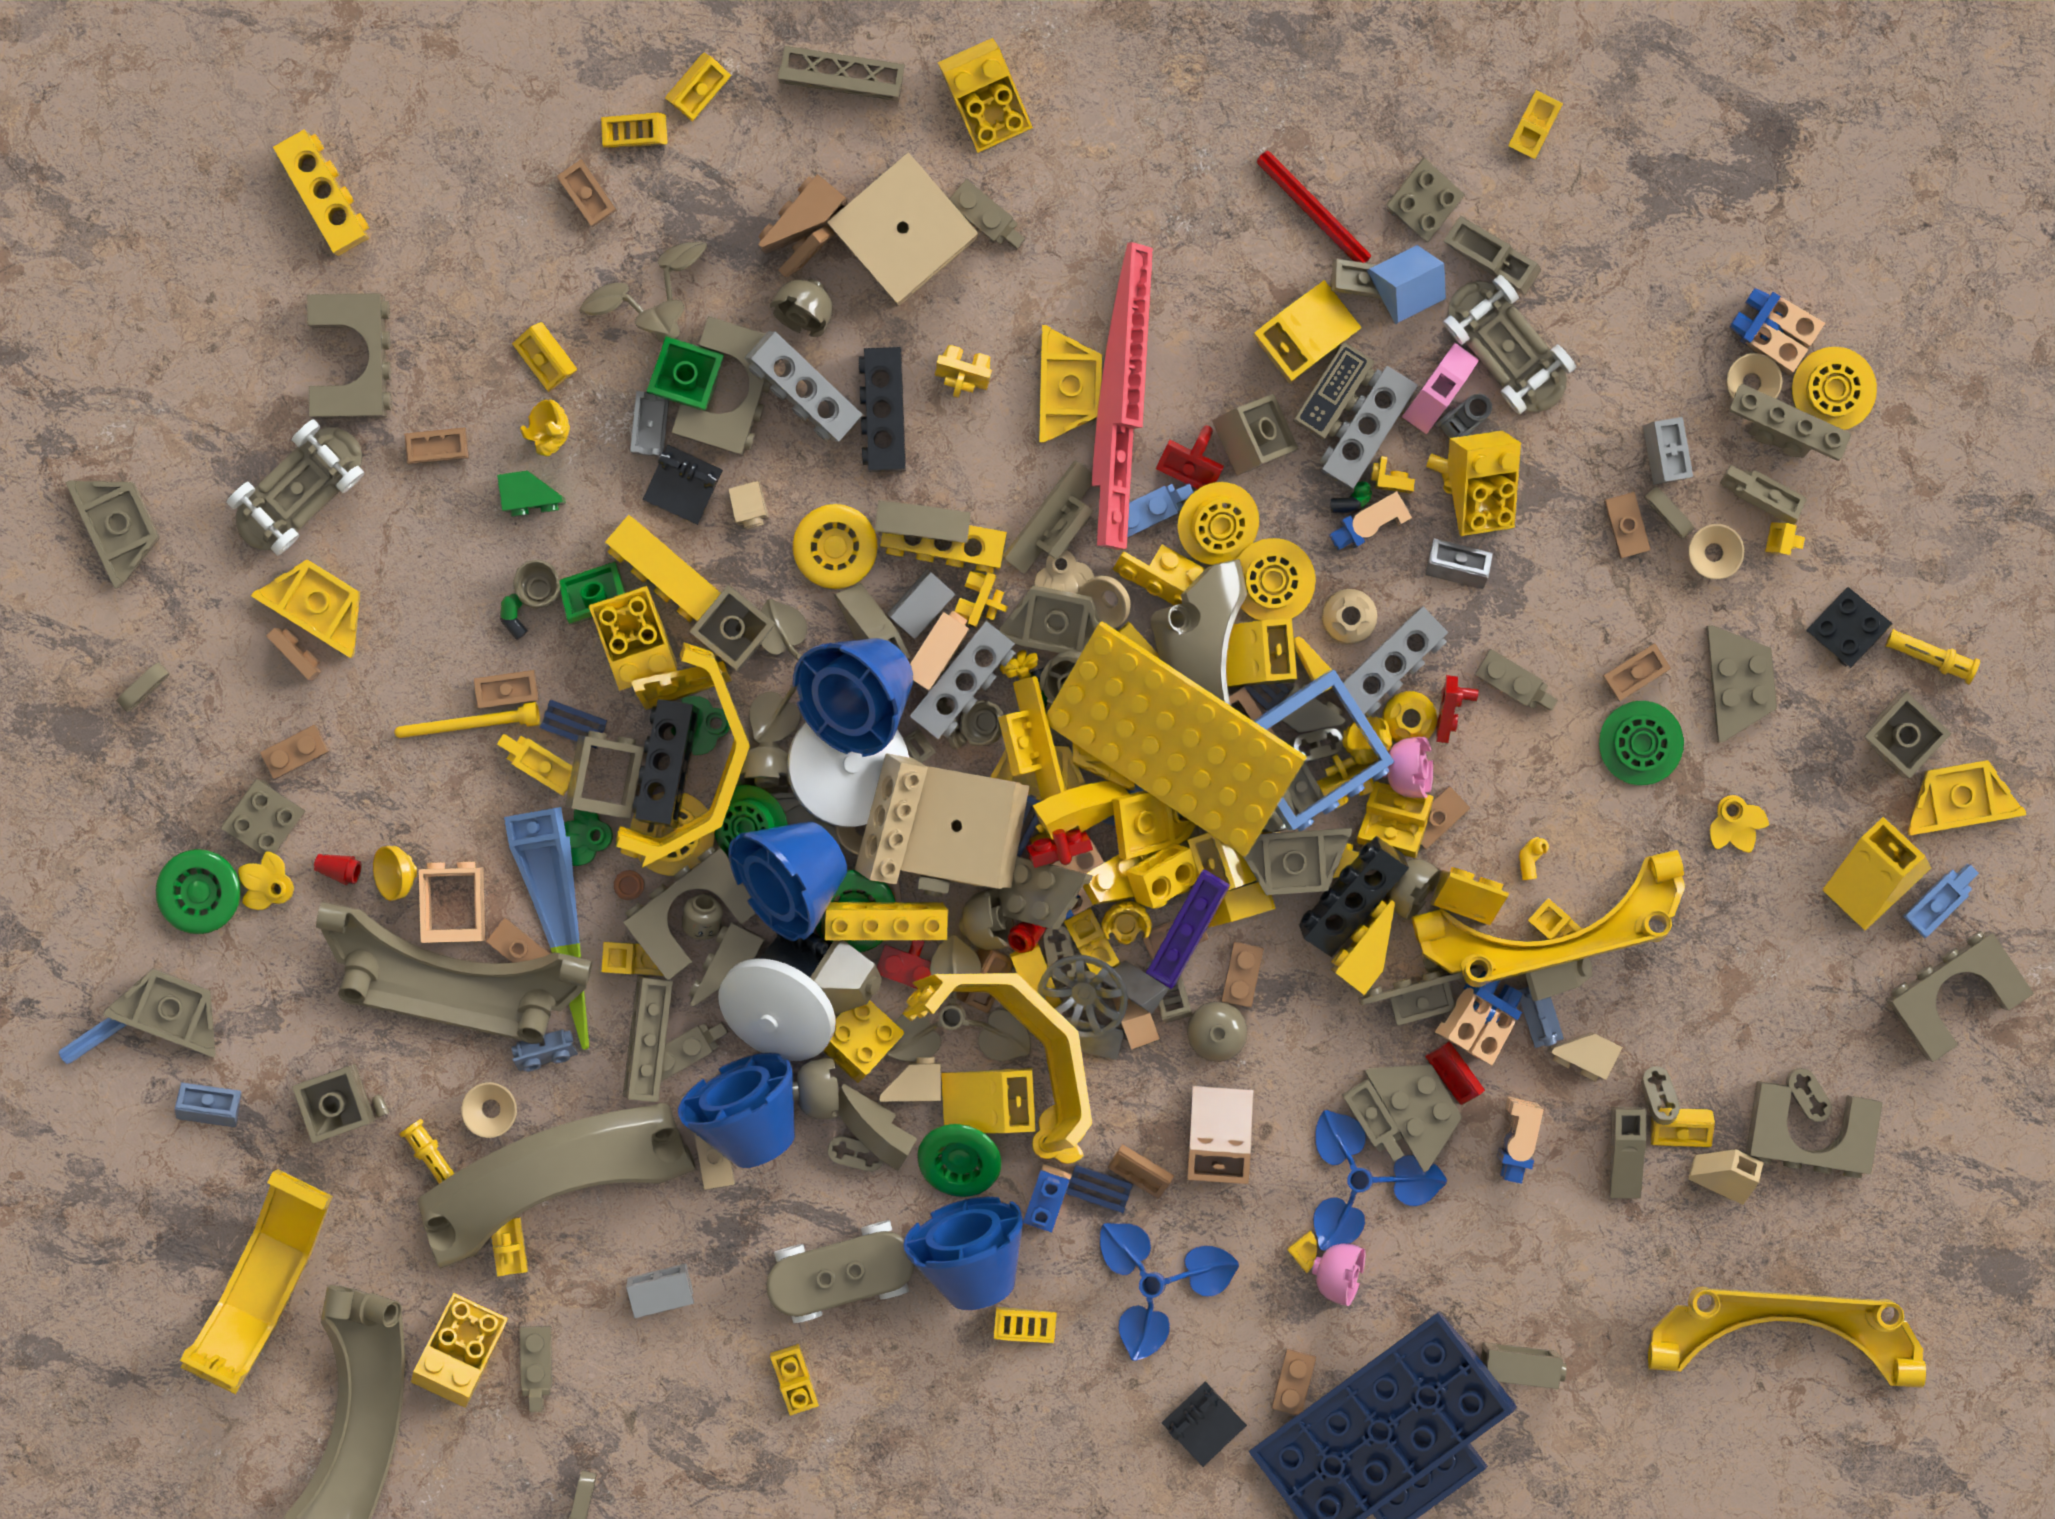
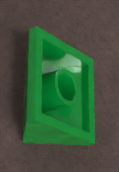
[647,336,724,411]
[560,561,626,625]

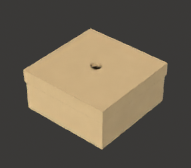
[827,152,979,306]
[901,766,1029,889]

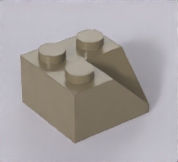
[689,585,776,671]
[1864,692,1951,778]
[292,1064,375,1144]

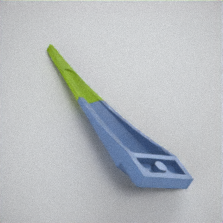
[504,807,589,1050]

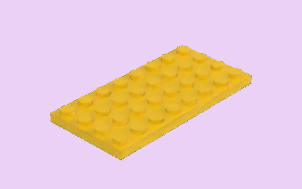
[1046,621,1307,857]

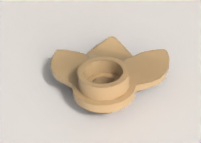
[1034,550,1094,594]

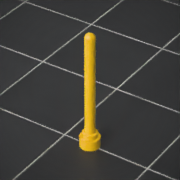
[394,701,540,738]

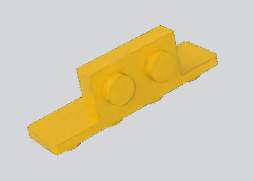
[1113,544,1205,606]
[998,676,1065,800]

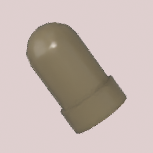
[372,1095,389,1117]

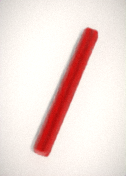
[1257,150,1371,263]

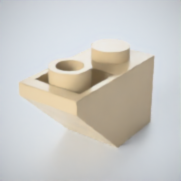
[729,481,769,529]
[1548,1032,1623,1082]
[1688,1149,1764,1205]

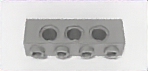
[744,331,863,442]
[1319,366,1418,490]
[1333,606,1449,717]
[910,621,1016,739]

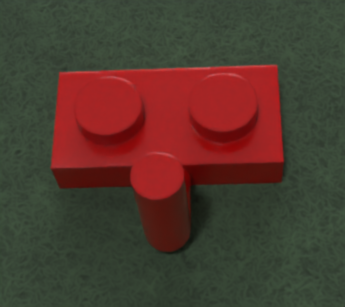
[1155,425,1224,489]
[1436,675,1479,743]
[1026,829,1093,868]
[876,940,931,989]

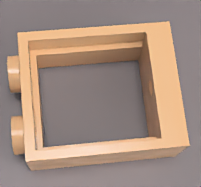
[910,611,970,691]
[419,862,485,943]

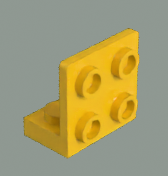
[823,1000,904,1083]

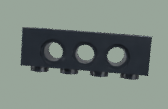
[859,347,906,472]
[633,699,700,828]
[1299,836,1409,957]

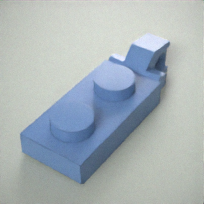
[1127,484,1194,538]
[1902,864,1979,938]

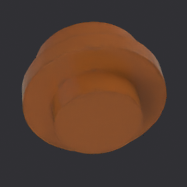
[614,870,644,900]

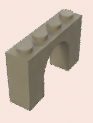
[307,293,392,419]
[672,316,780,456]
[623,847,756,980]
[1886,931,2034,1062]
[1746,1081,1883,1178]

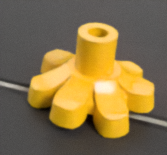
[999,650,1038,680]

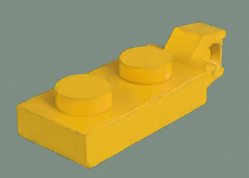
[497,734,573,796]

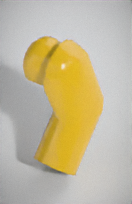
[1426,453,1452,495]
[1519,837,1549,880]

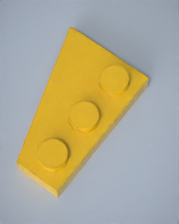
[631,661,732,710]

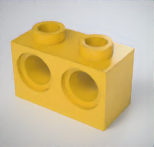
[1126,844,1199,909]

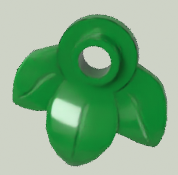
[671,696,730,756]
[564,809,613,866]

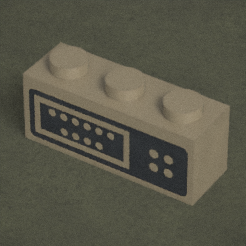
[1293,342,1375,441]

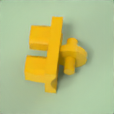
[935,345,992,398]
[954,571,1008,627]
[1316,754,1375,808]
[491,1217,528,1277]

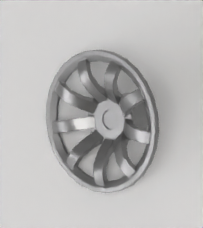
[1037,955,1128,1040]

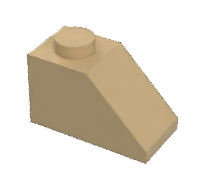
[880,1057,941,1102]

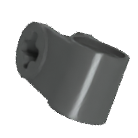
[1434,393,1492,439]

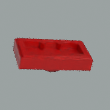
[1425,1041,1485,1105]

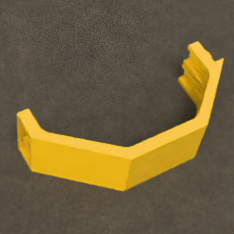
[616,642,750,868]
[902,973,1092,1153]
[180,1169,333,1395]

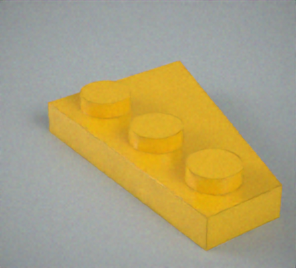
[1083,851,1157,905]

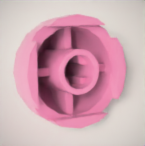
[1383,737,1433,798]
[1312,1243,1366,1306]

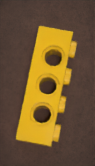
[273,129,370,256]
[880,525,1007,574]
[821,902,948,940]

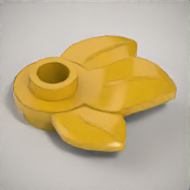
[1709,795,1769,853]
[238,851,294,910]
[1032,1105,1086,1164]

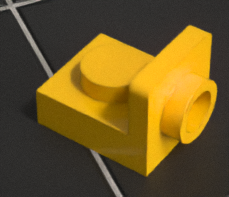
[1371,456,1415,494]

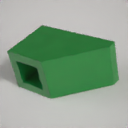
[497,470,566,517]

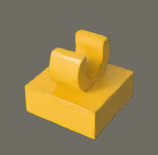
[1765,522,1805,555]

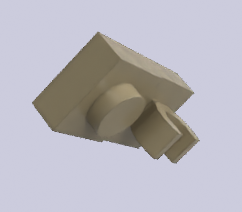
[1330,259,1382,299]

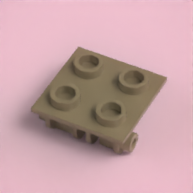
[1386,157,1465,242]
[220,778,305,855]

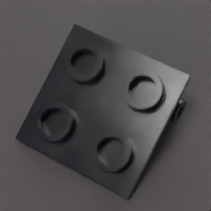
[642,445,723,525]
[1806,587,1893,668]
[759,933,832,978]
[1161,1381,1247,1467]

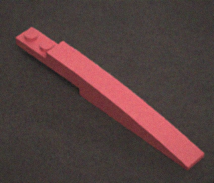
[1092,242,1153,550]

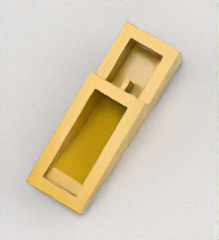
[1033,781,1129,840]

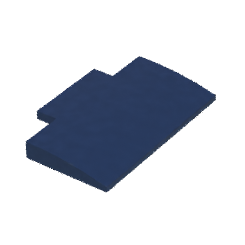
[1248,1311,1517,1519]

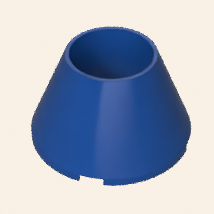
[793,638,913,757]
[728,822,847,941]
[678,1053,795,1168]
[904,1197,1023,1310]

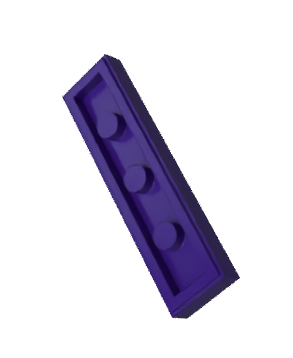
[1146,869,1230,989]

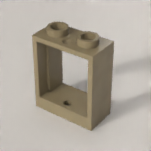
[565,731,644,819]
[1481,1342,1567,1389]

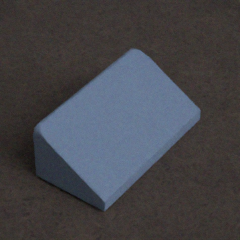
[174,1082,241,1127]

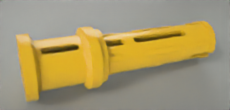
[1885,629,1980,685]
[399,1118,455,1184]

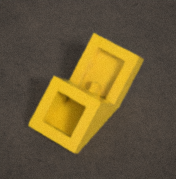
[1208,882,1276,928]
[1010,943,1062,1008]

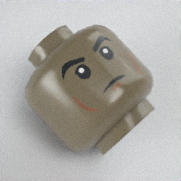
[682,894,723,940]

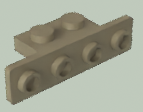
[1729,384,1851,461]
[1003,461,1093,573]
[1358,966,1479,1026]

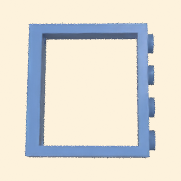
[1254,670,1394,832]

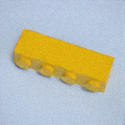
[605,514,721,622]

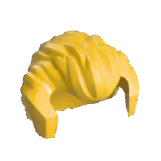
[520,399,570,457]
[1342,716,1392,765]
[1101,900,1152,945]

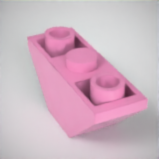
[1402,342,1479,434]

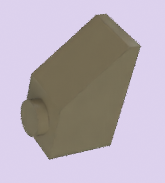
[1525,958,1593,1001]

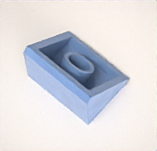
[1367,245,1446,324]

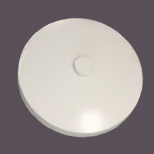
[787,722,909,827]
[718,959,836,1061]

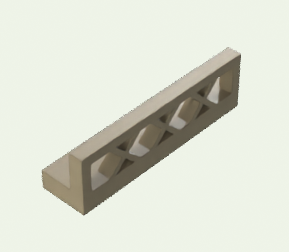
[778,46,905,102]
[622,975,673,1102]

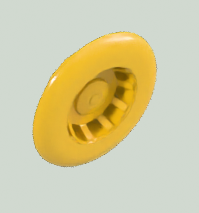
[1792,347,1877,430]
[1178,482,1259,565]
[793,504,878,589]
[1236,538,1316,621]
[630,792,715,876]

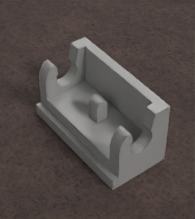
[630,391,669,457]
[1643,417,1693,485]
[887,569,955,639]
[626,1263,694,1318]

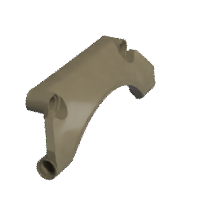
[1151,559,1296,833]
[316,901,592,1044]

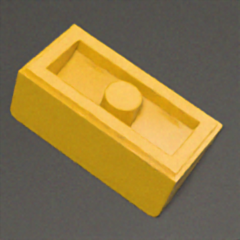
[665,52,732,122]
[512,322,577,392]
[1651,1108,1715,1147]

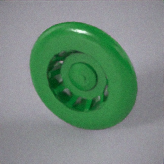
[1599,701,1684,785]
[715,785,788,858]
[156,849,240,934]
[815,870,896,953]
[917,1124,1002,1197]

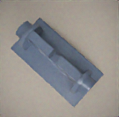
[1518,986,1564,1048]
[511,1029,578,1072]

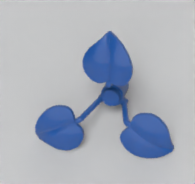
[1314,1110,1447,1251]
[1100,1223,1239,1361]

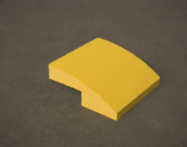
[1357,781,1433,858]

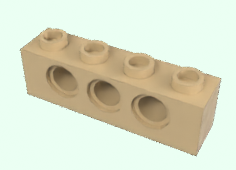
[855,753,928,884]

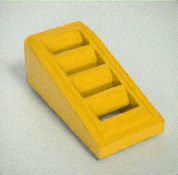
[601,112,667,148]
[1294,636,1332,693]
[993,1307,1057,1343]

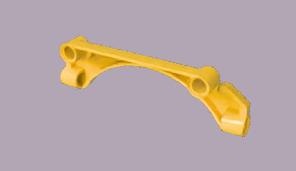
[1412,850,1685,987]
[1648,1286,1926,1388]

